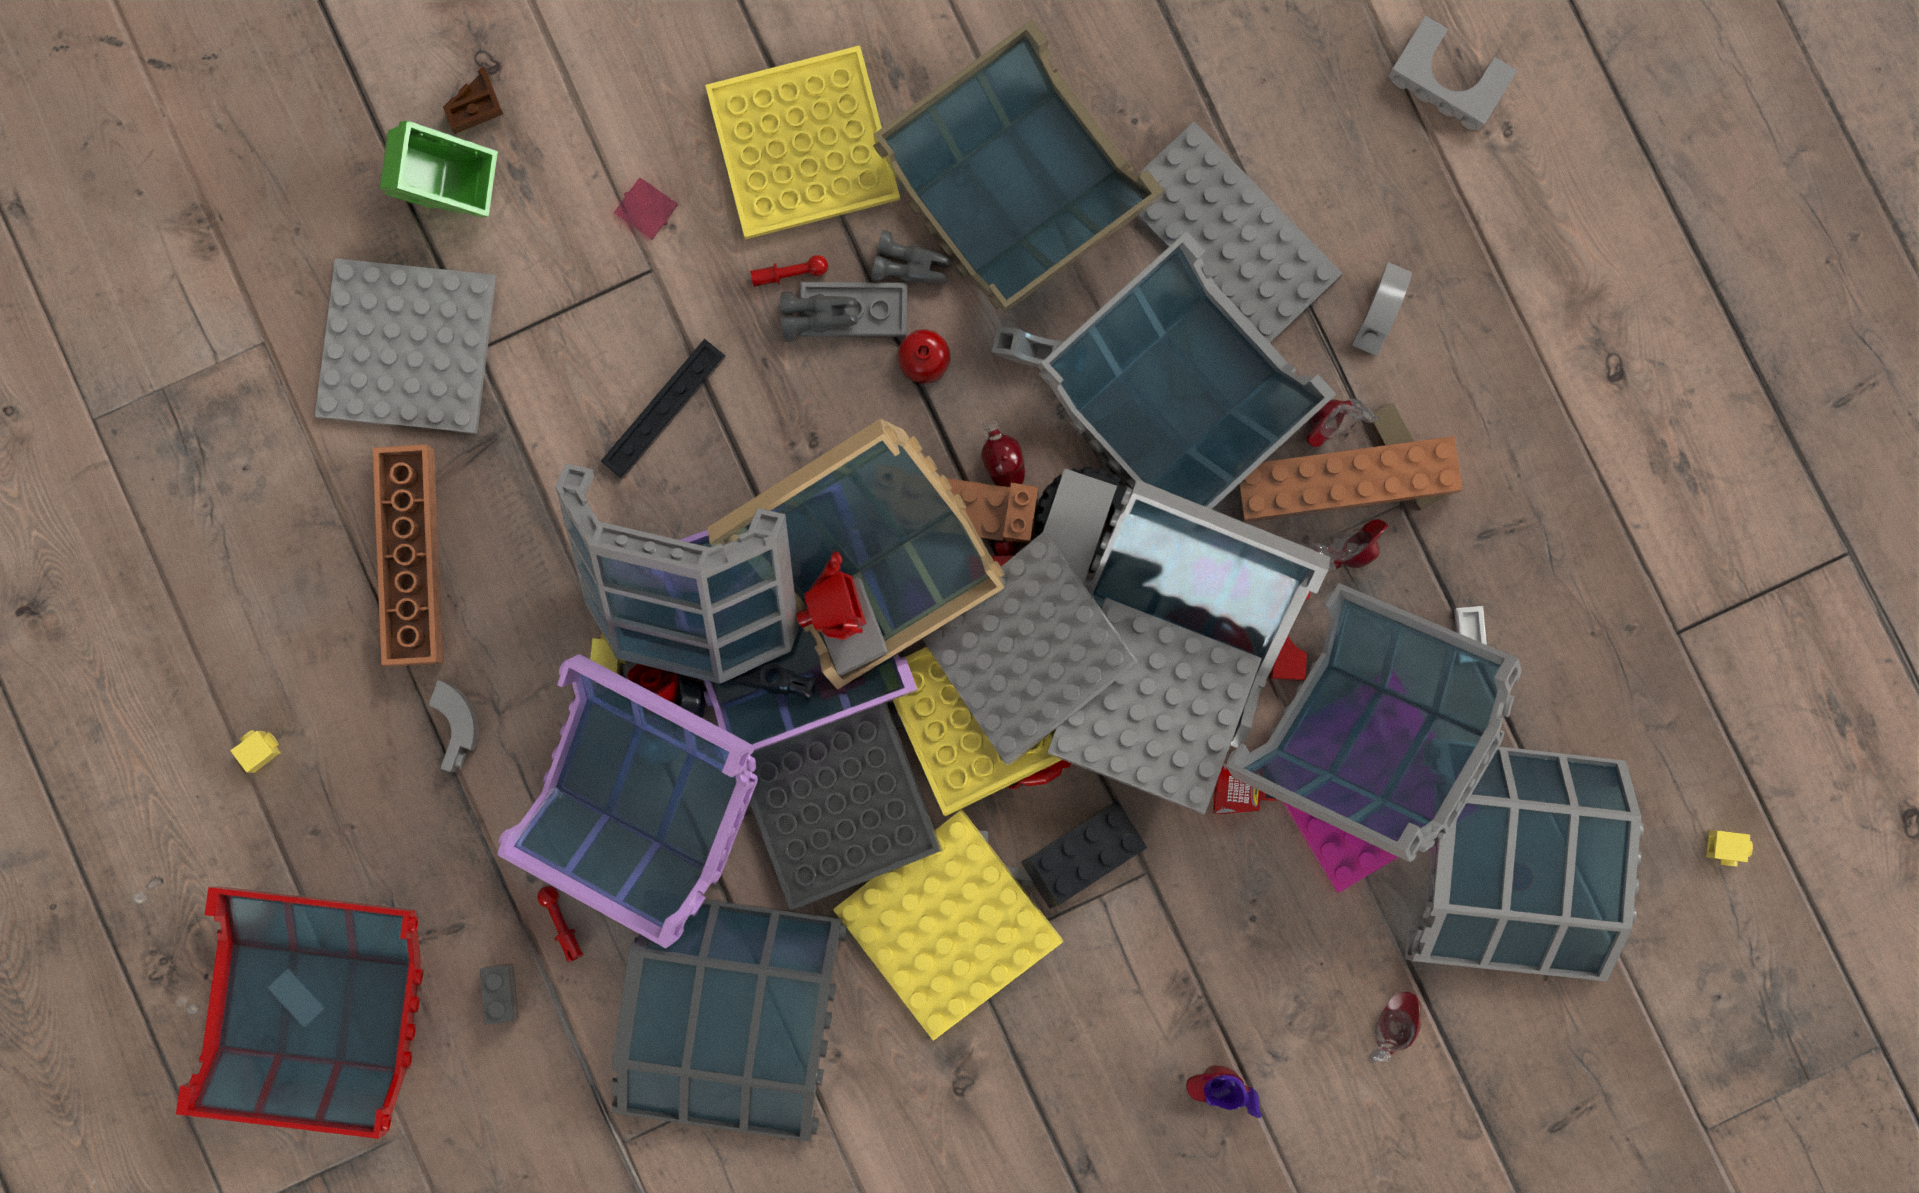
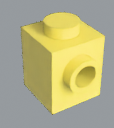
[590,634,626,675]
[231,730,281,773]
[1706,830,1753,867]

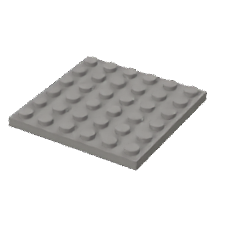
[315,258,496,434]
[922,532,1138,765]
[1047,598,1262,815]

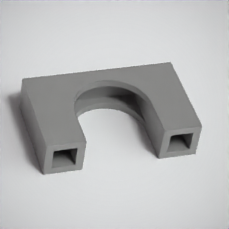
[1388,15,1517,131]

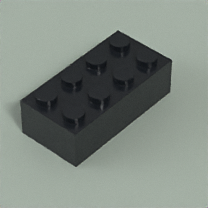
[1021,801,1147,909]

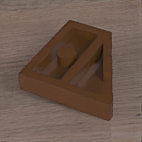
[443,67,503,134]

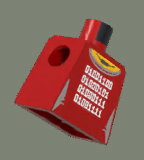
[1212,762,1276,814]

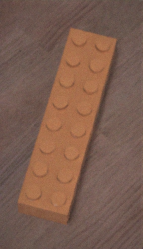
[1235,436,1463,523]
[373,444,444,667]

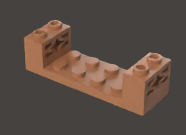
[868,463,1038,546]

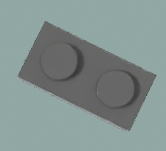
[480,964,519,1025]

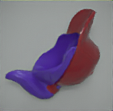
[1186,1065,1261,1118]

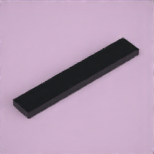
[601,338,726,479]

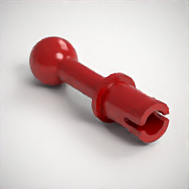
[750,255,828,287]
[537,886,584,962]

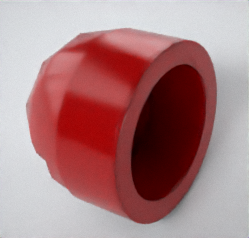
[994,541,1017,556]

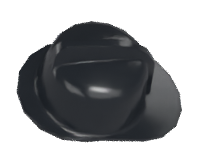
[674,673,705,727]

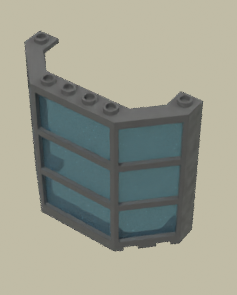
[612,890,847,1141]

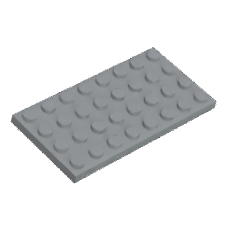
[1117,122,1343,343]

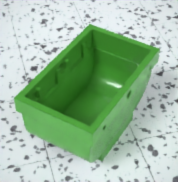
[379,121,498,218]

